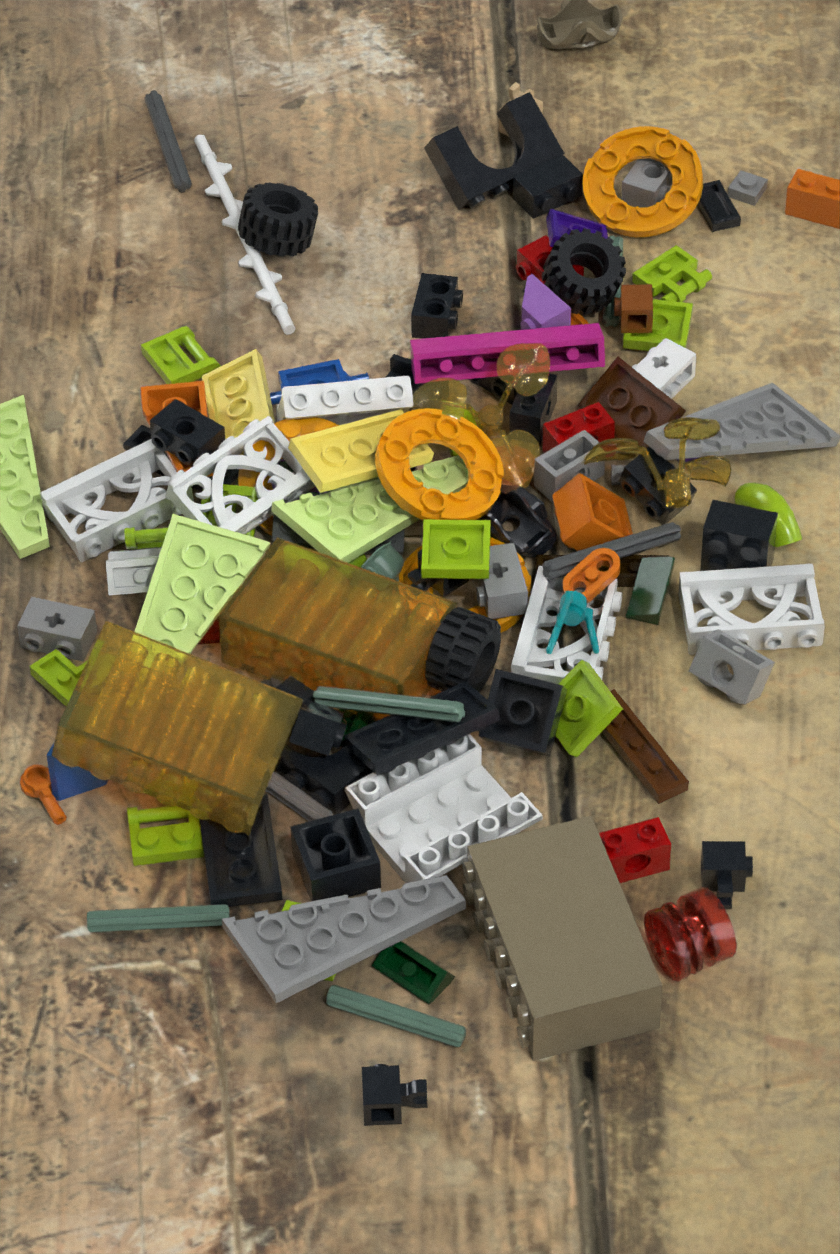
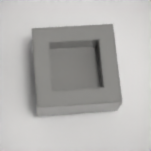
[728,170,768,206]

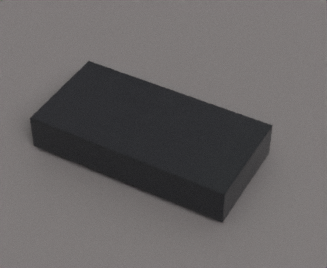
[697,180,741,232]

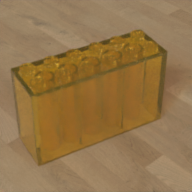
[219,537,458,721]
[52,621,303,835]

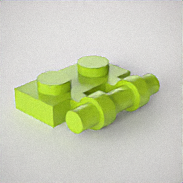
[632,245,713,302]

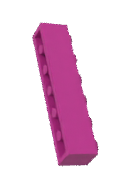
[410,323,605,384]

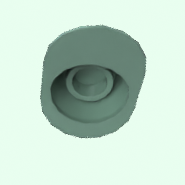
[350,540,405,593]

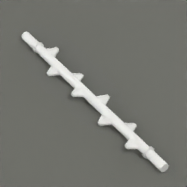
[194,135,295,335]

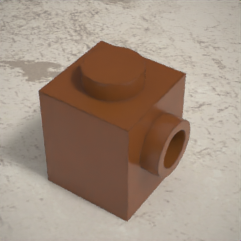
[614,284,653,333]

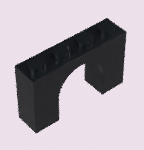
[424,92,565,210]
[234,676,373,815]

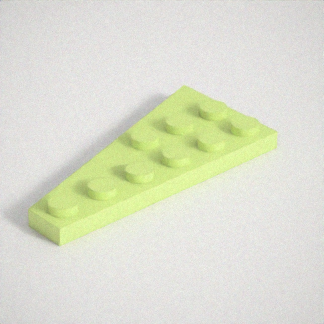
[0,395,50,559]
[271,455,468,568]
[111,514,270,716]

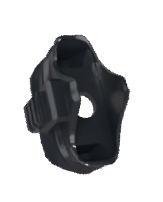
[477,486,556,558]

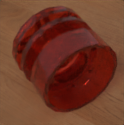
[644,887,737,982]

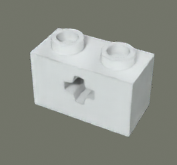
[632,338,696,399]

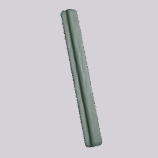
[313,686,466,722]

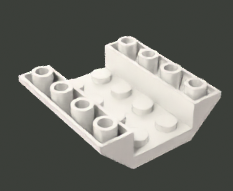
[345,734,543,883]

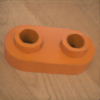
[563,548,621,603]

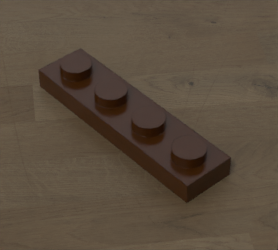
[602,689,689,804]

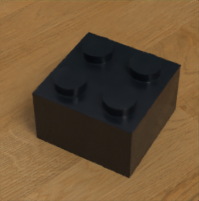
[700,500,778,571]
[478,669,567,756]
[290,808,381,901]

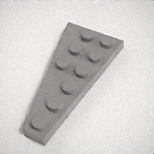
[643,383,840,460]
[222,875,466,1003]

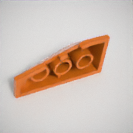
[141,381,213,477]

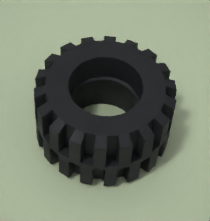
[238,182,319,257]
[542,228,626,315]
[425,607,501,692]

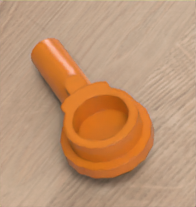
[20,764,67,825]

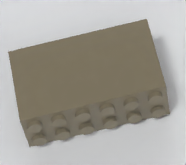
[463,816,662,1061]

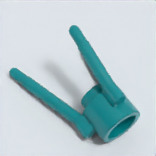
[546,591,600,654]

